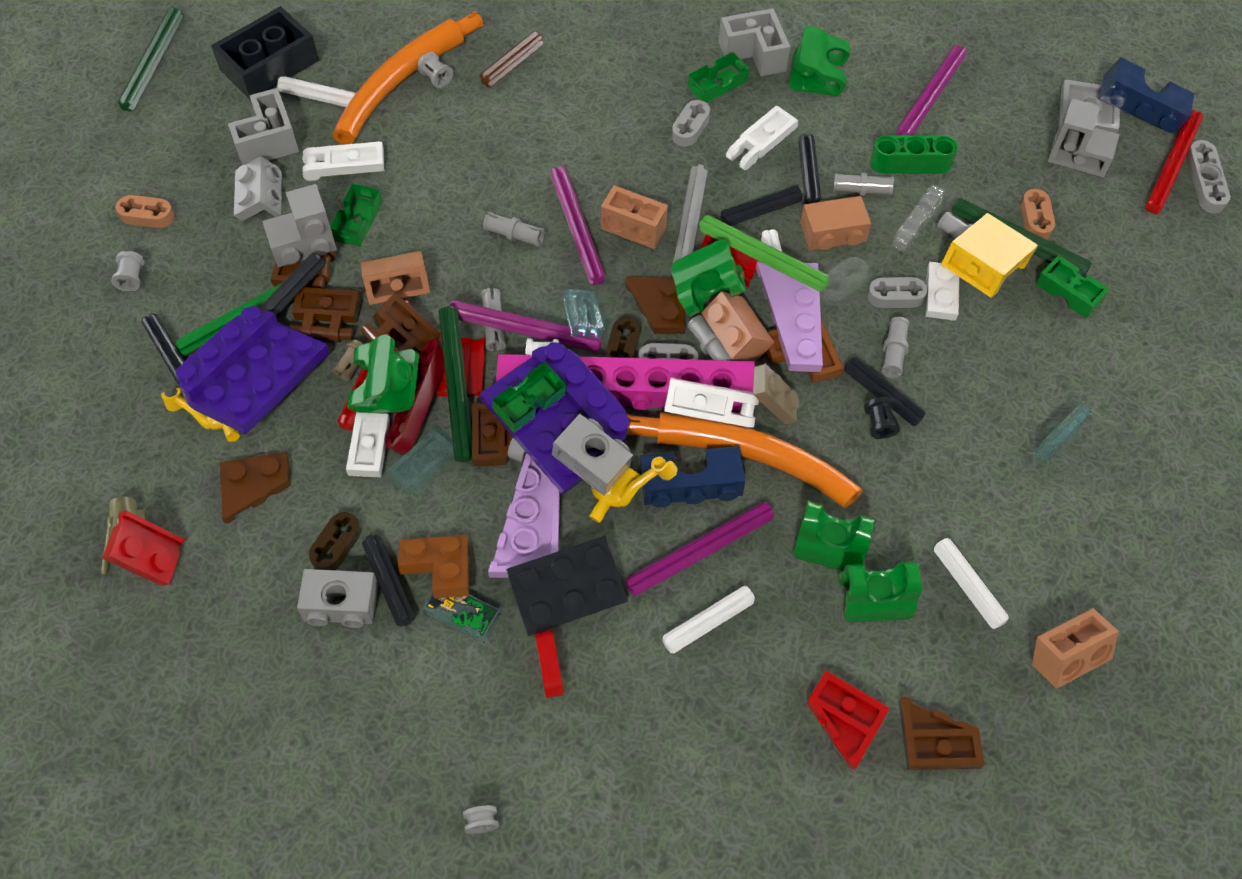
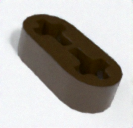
[605,317,640,358]
[309,512,361,570]

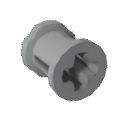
[417,52,453,88]
[111,251,145,291]

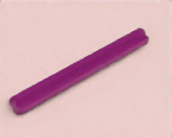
[896,45,967,135]
[551,166,605,286]
[449,300,602,351]
[626,502,774,596]

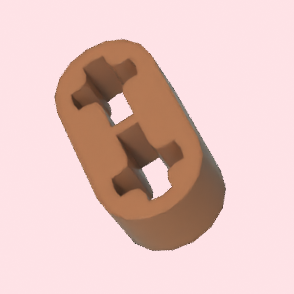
[1020,189,1055,240]
[115,195,175,228]

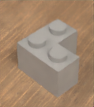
[719,8,790,76]
[228,88,299,165]
[1048,98,1120,177]
[262,184,337,267]

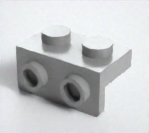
[234,156,282,221]

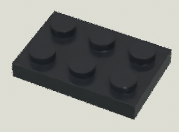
[506,535,628,636]

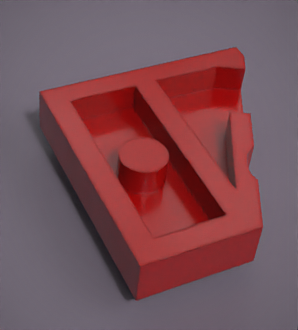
[807,671,890,771]

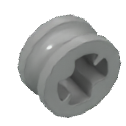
[463,805,499,834]

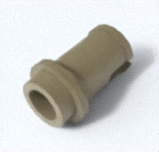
[332,340,363,382]

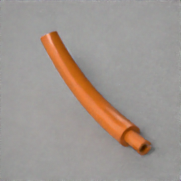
[332,11,484,144]
[626,412,863,508]

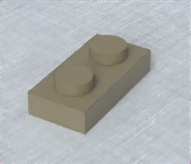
[753,364,799,424]

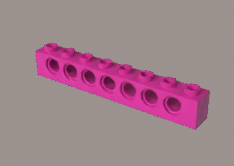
[496,354,755,413]

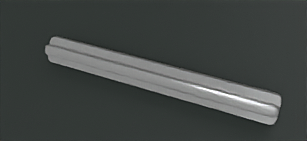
[671,164,707,273]

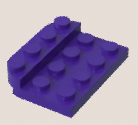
[176,306,329,435]
[480,342,629,495]

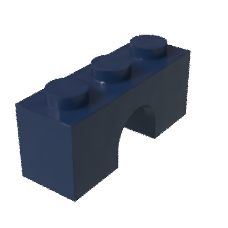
[1099,57,1194,133]
[640,446,745,507]

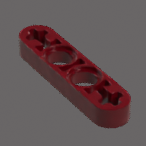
[386,339,444,455]

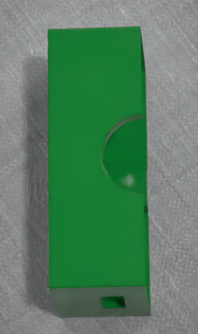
[688,52,750,103]
[330,183,383,247]
[1036,255,1110,319]
[493,362,566,433]

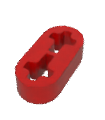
[535,630,564,699]

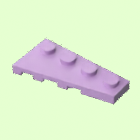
[756,261,823,372]
[488,453,560,578]

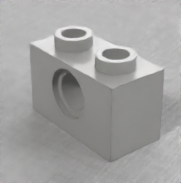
[552,414,633,496]
[297,569,379,628]

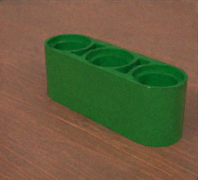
[870,135,958,174]

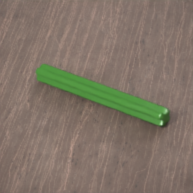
[699,215,830,292]

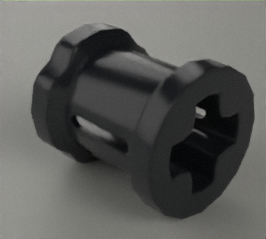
[864,397,900,439]

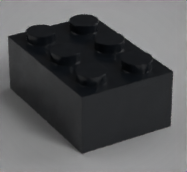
[211,6,319,101]

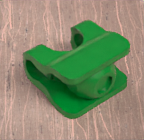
[789,26,851,96]
[671,239,746,317]
[347,335,419,414]
[793,501,876,572]
[838,561,923,622]

